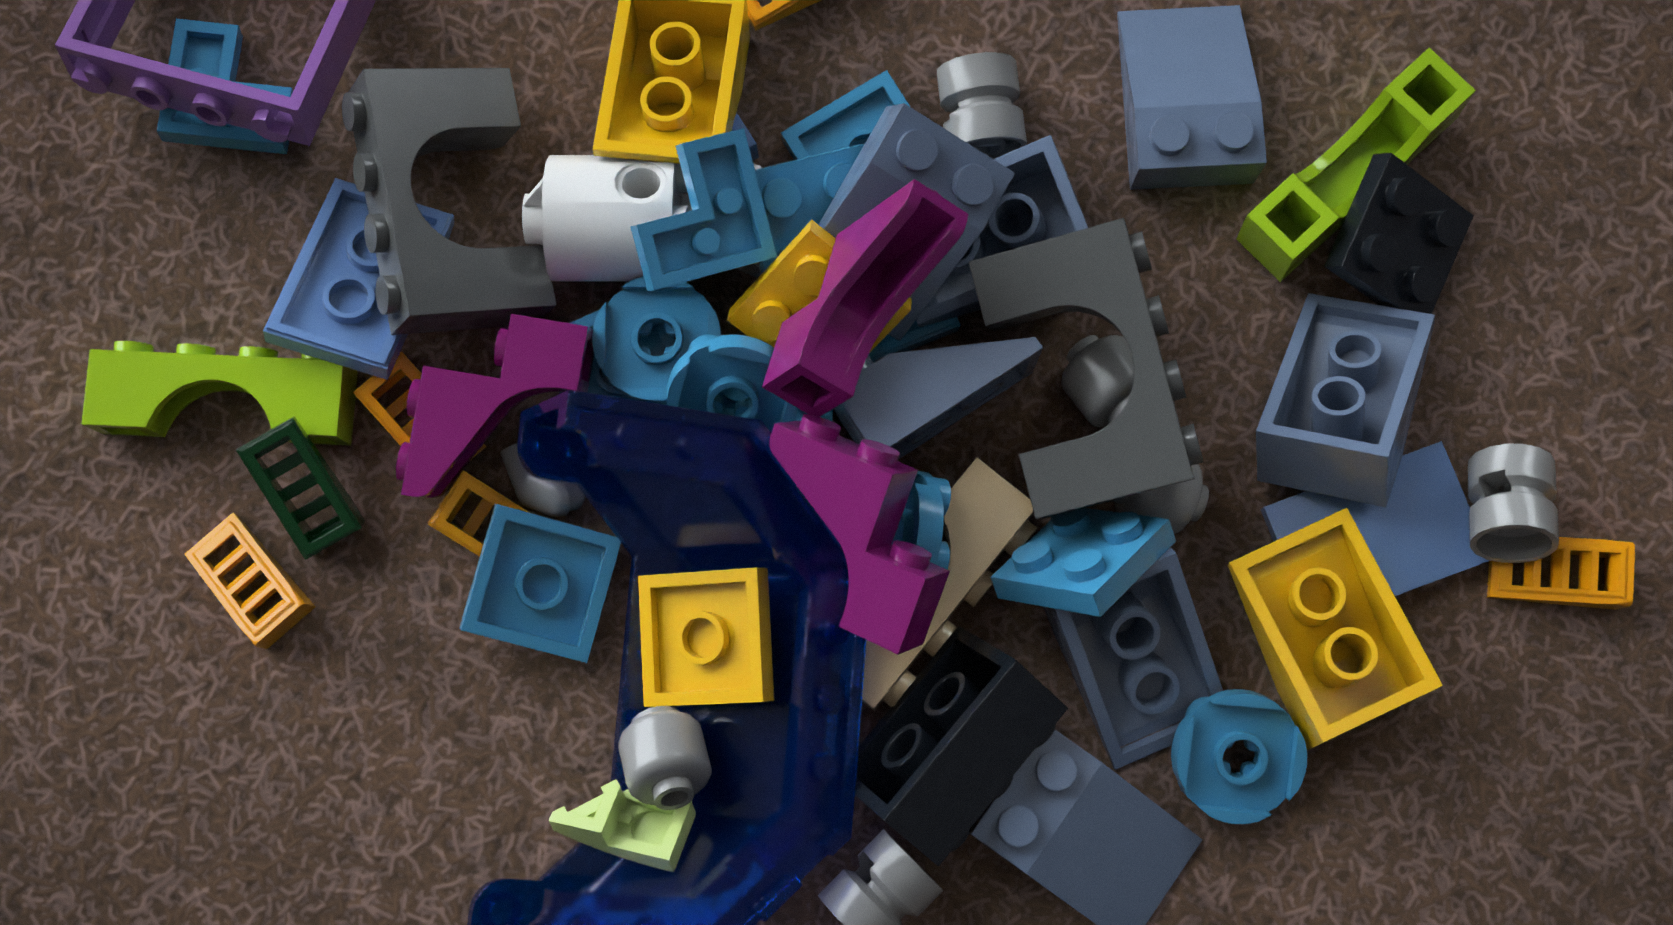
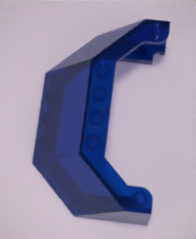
[467,390,867,925]

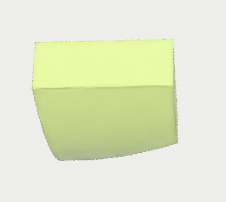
[549,779,696,872]

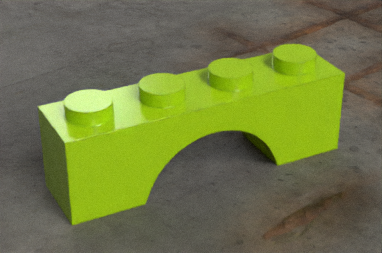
[1236,47,1476,282]
[81,341,358,446]

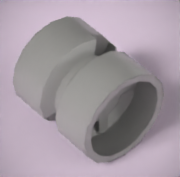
[936,52,1027,159]
[1467,444,1559,563]
[818,829,943,925]

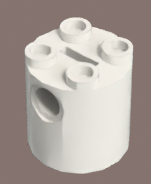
[522,155,693,282]

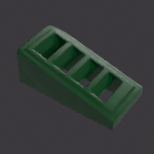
[236,416,365,560]

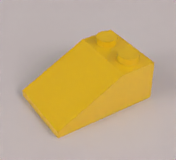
[592,0,750,164]
[1228,508,1443,750]

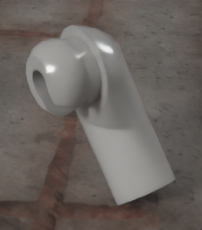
[500,441,585,517]

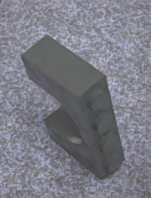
[342,68,557,335]
[969,218,1204,519]

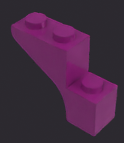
[762,179,969,417]
[396,314,594,498]
[769,414,950,655]

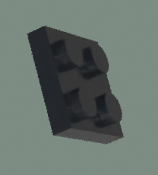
[1324,153,1474,314]

